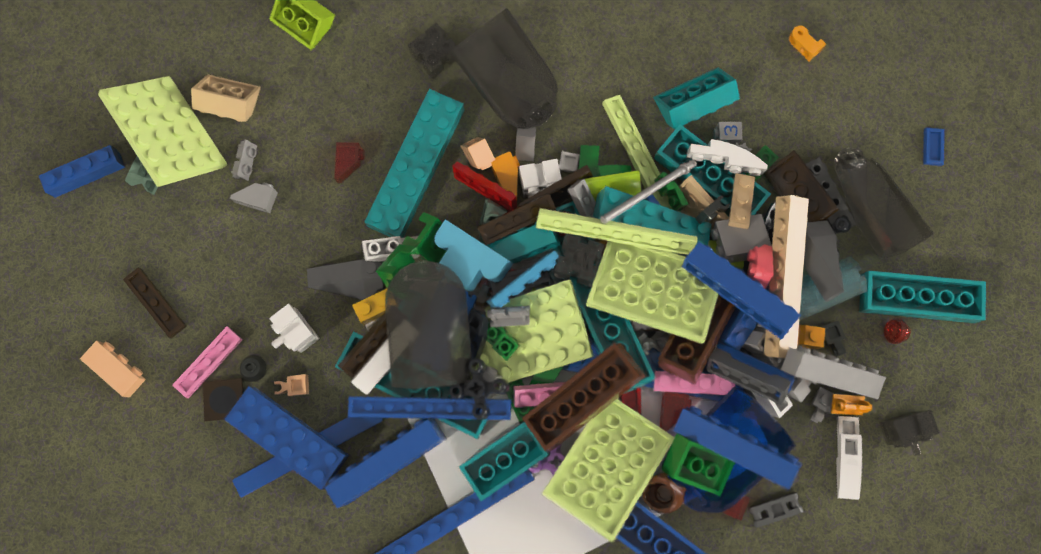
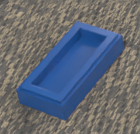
[923,127,944,166]

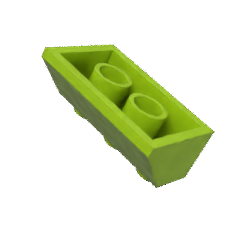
[269,0,335,50]
[585,170,641,202]

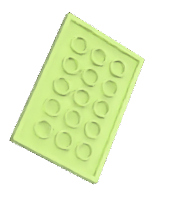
[98,76,227,187]
[586,241,718,344]
[465,279,594,386]
[542,399,675,542]

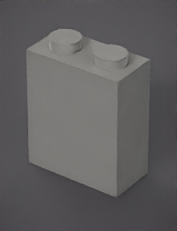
[711,214,772,263]

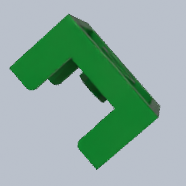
[402,212,446,268]
[376,244,433,302]

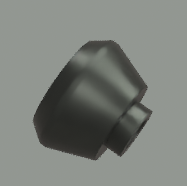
[240,355,267,382]

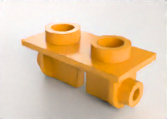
[831,394,872,415]

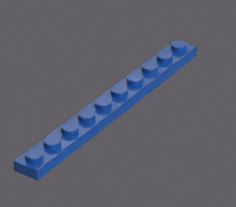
[375,469,535,554]

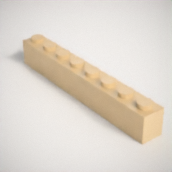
[764,195,808,358]

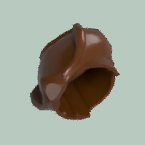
[642,472,686,514]

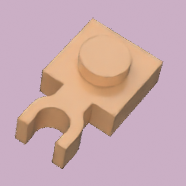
[274,374,309,397]

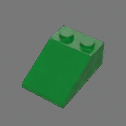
[661,433,735,496]

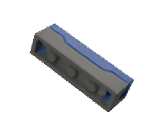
[707,342,795,405]

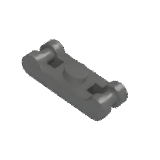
[748,492,804,528]

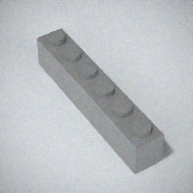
[781,346,886,399]

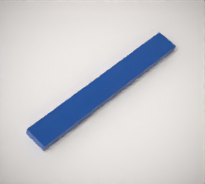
[348,396,511,420]
[232,417,383,498]

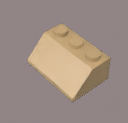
[191,74,261,122]

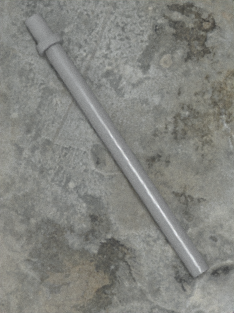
[600,160,697,224]

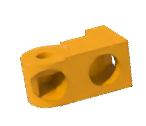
[789,26,826,61]

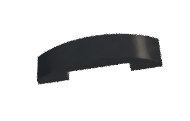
[448,308,488,384]

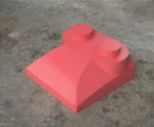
[747,244,774,289]

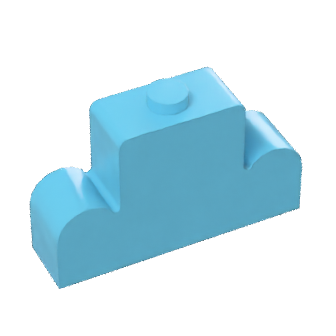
[435,220,513,292]

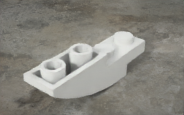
[687,139,768,176]
[362,236,420,261]
[836,416,862,500]

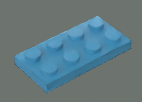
[486,250,559,308]

